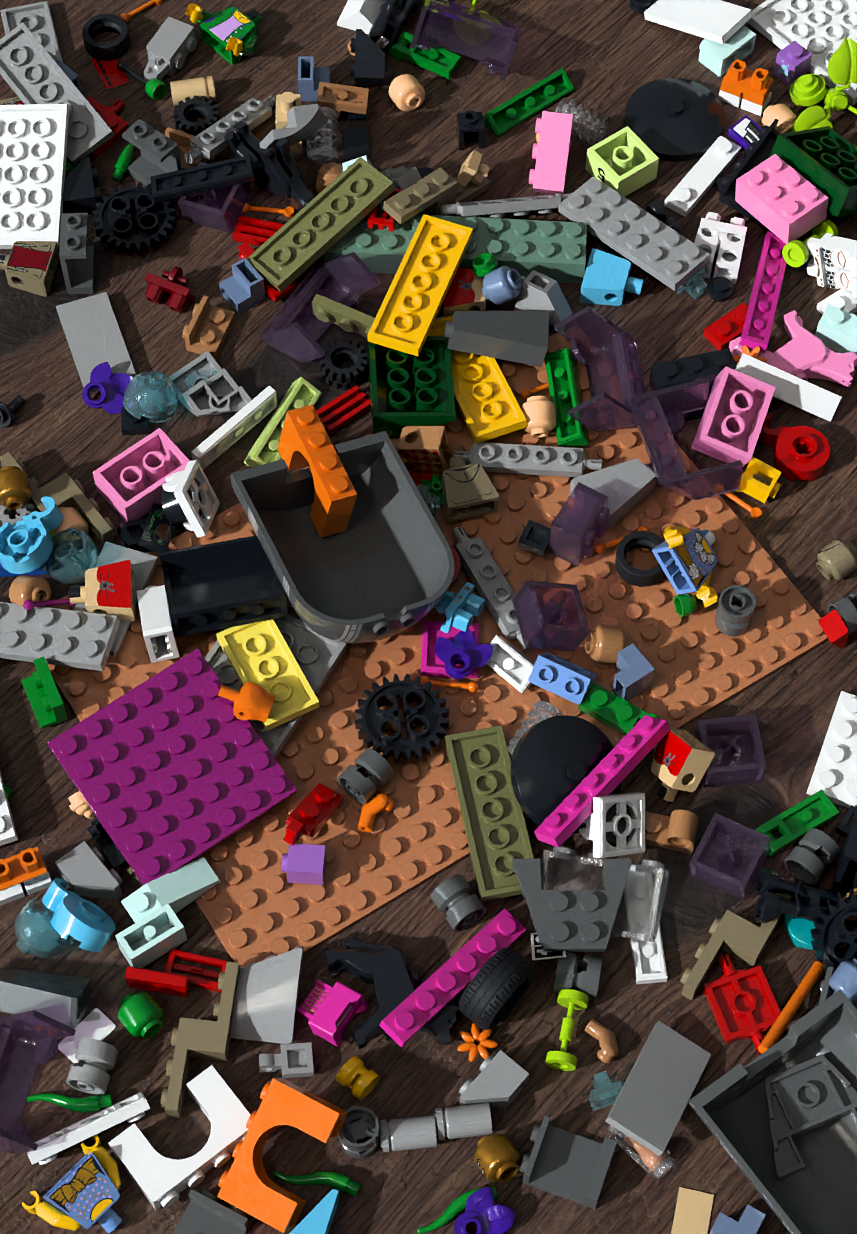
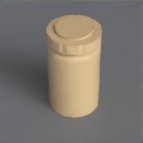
[170,76,216,107]

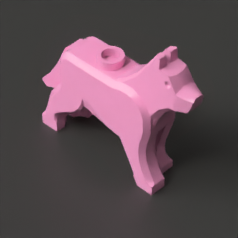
[729,310,857,387]

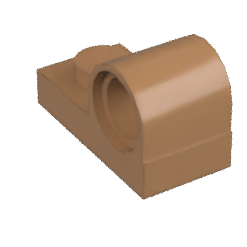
[317,82,369,122]
[645,810,699,854]

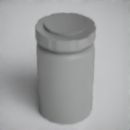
[434,1103,492,1141]
[379,1115,437,1152]

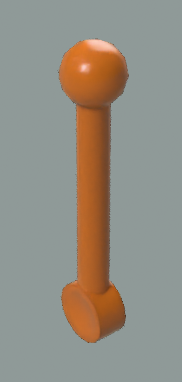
[120,0,162,23]
[241,203,295,217]
[520,383,549,399]
[713,482,762,520]
[595,526,648,554]
[421,676,479,693]

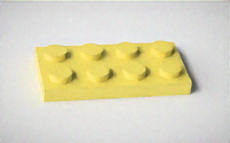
[216,619,320,731]

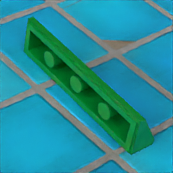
[483,68,575,137]
[544,347,590,447]

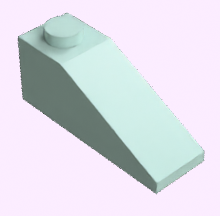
[121,857,221,923]

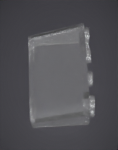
[541,846,670,943]

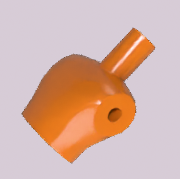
[218,682,275,723]

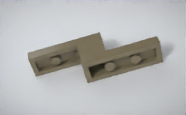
[383,167,491,224]
[0,452,115,546]
[680,878,790,1000]
[161,962,240,1119]

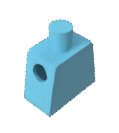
[580,248,644,306]

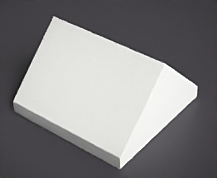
[337,0,399,38]

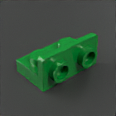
[22,656,68,729]

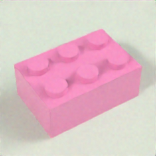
[735,154,829,244]
[691,367,776,469]
[93,428,190,522]

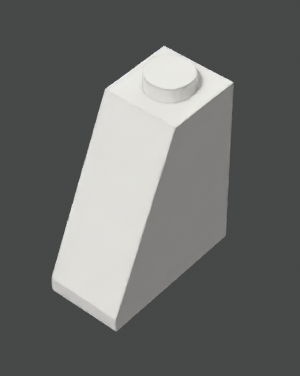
[137,585,179,663]

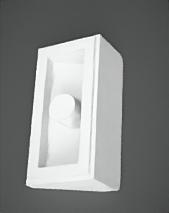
[487,635,535,693]

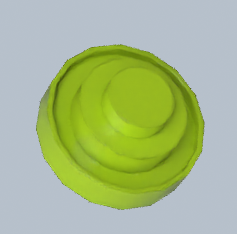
[789,74,827,107]

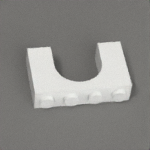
[109,1065,251,1211]

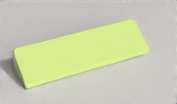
[243,377,322,467]

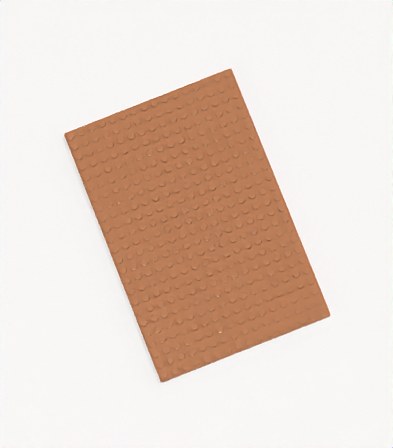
[47,324,829,967]

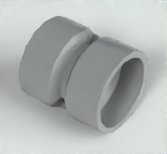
[66,1038,119,1095]

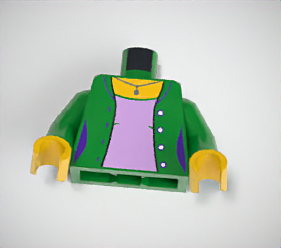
[185,3,261,65]

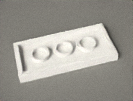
[644,0,752,44]

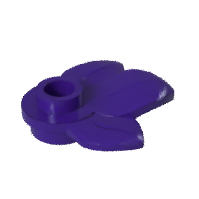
[82,362,133,414]
[435,629,493,679]
[454,1187,517,1234]

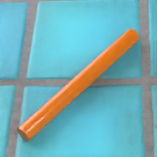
[758,961,824,1054]

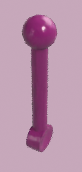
[23,598,76,611]

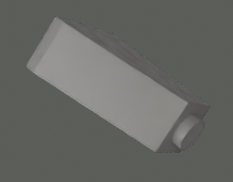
[569,458,657,529]

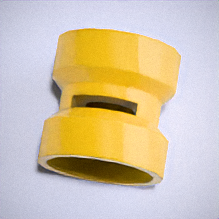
[336,1056,380,1100]

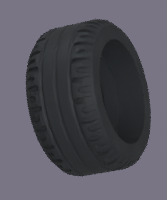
[459,947,535,1030]

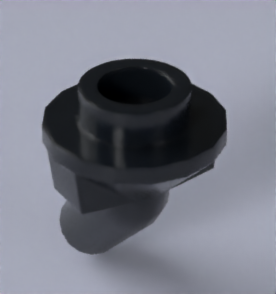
[0,394,26,428]

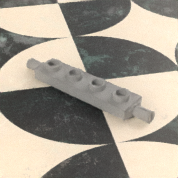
[184,96,276,164]
[440,193,572,218]
[454,442,602,477]
[452,526,535,652]

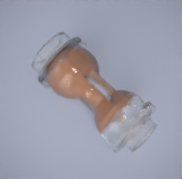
[608,1125,675,1180]

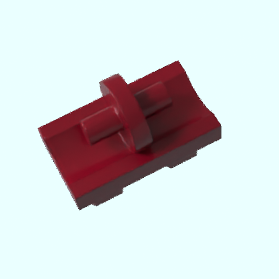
[145,266,196,313]

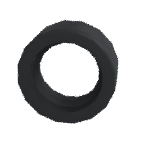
[82,14,130,61]
[615,531,665,587]

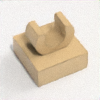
[457,150,490,187]

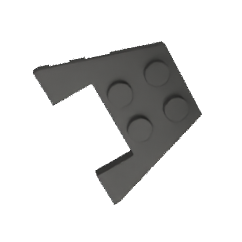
[512,858,631,952]
[764,1054,857,1180]

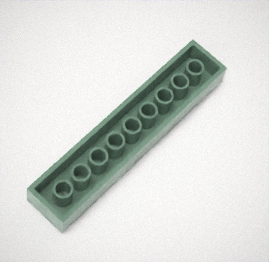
[324,212,587,284]

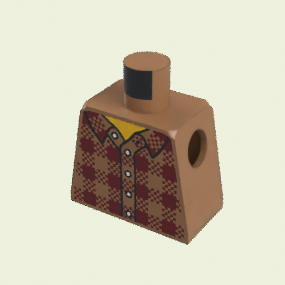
[390,426,453,478]

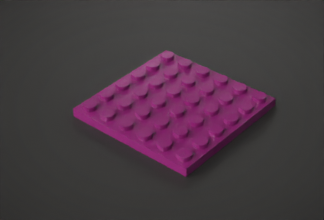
[48,648,297,885]

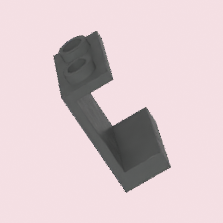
[122,119,181,186]
[59,213,95,294]
[519,1115,617,1209]
[172,1189,250,1234]

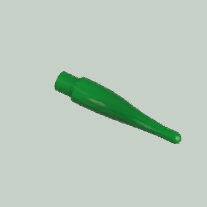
[111,142,135,182]
[26,1093,113,1113]
[273,1171,361,1196]
[417,1186,498,1234]

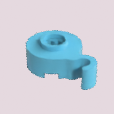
[0,496,63,574]
[42,878,116,952]

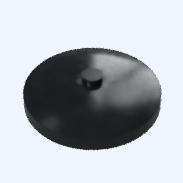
[624,78,725,162]
[511,715,622,834]

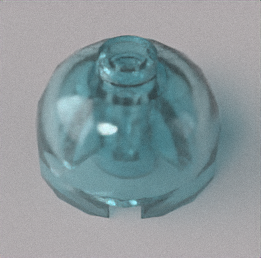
[123,371,178,423]
[41,528,98,585]
[14,897,74,959]

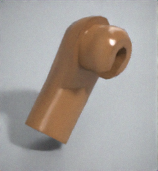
[584,1018,619,1063]

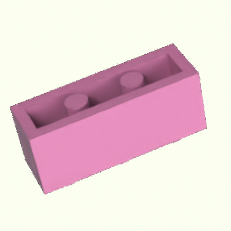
[529,111,573,194]

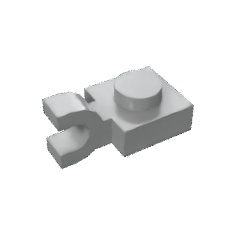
[259,1042,314,1078]

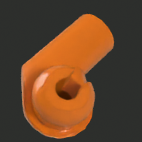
[358,793,394,833]

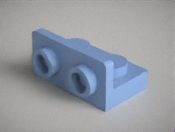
[528,651,598,704]

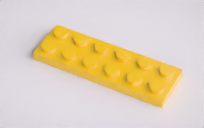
[367,214,473,357]
[428,310,527,444]

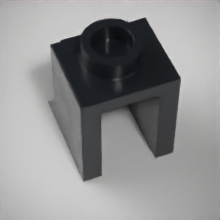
[456,110,485,150]

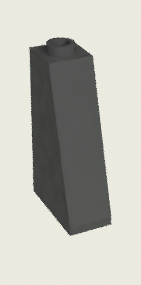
[444,311,549,367]
[0,968,91,1028]

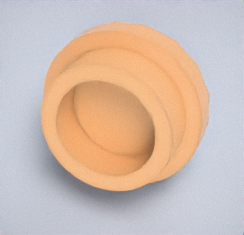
[68,791,94,819]

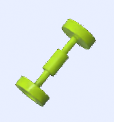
[782,219,838,267]
[545,989,589,1071]

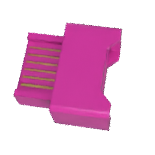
[296,980,368,1047]

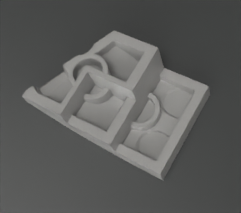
[259,104,328,151]
[164,350,252,417]
[230,946,304,1044]

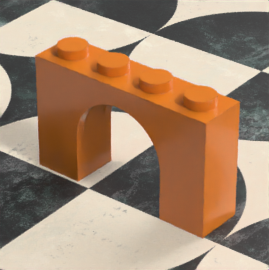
[277,405,357,538]
[217,1078,348,1233]

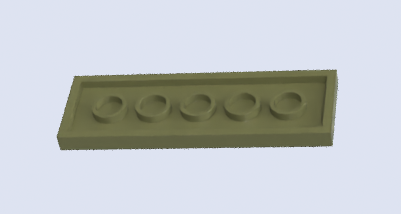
[247,157,396,292]
[444,725,534,902]

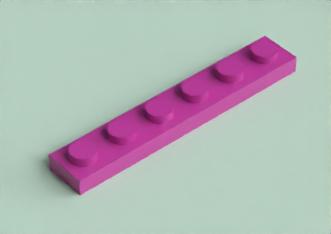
[739,231,786,353]
[534,715,671,847]
[379,909,526,1048]

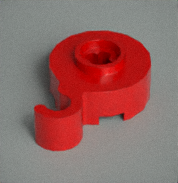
[758,413,830,482]

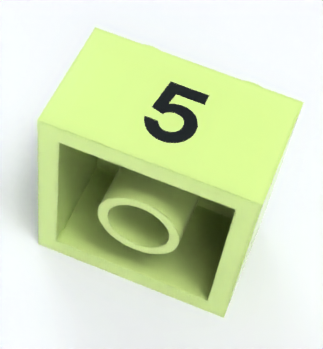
[585,126,659,197]

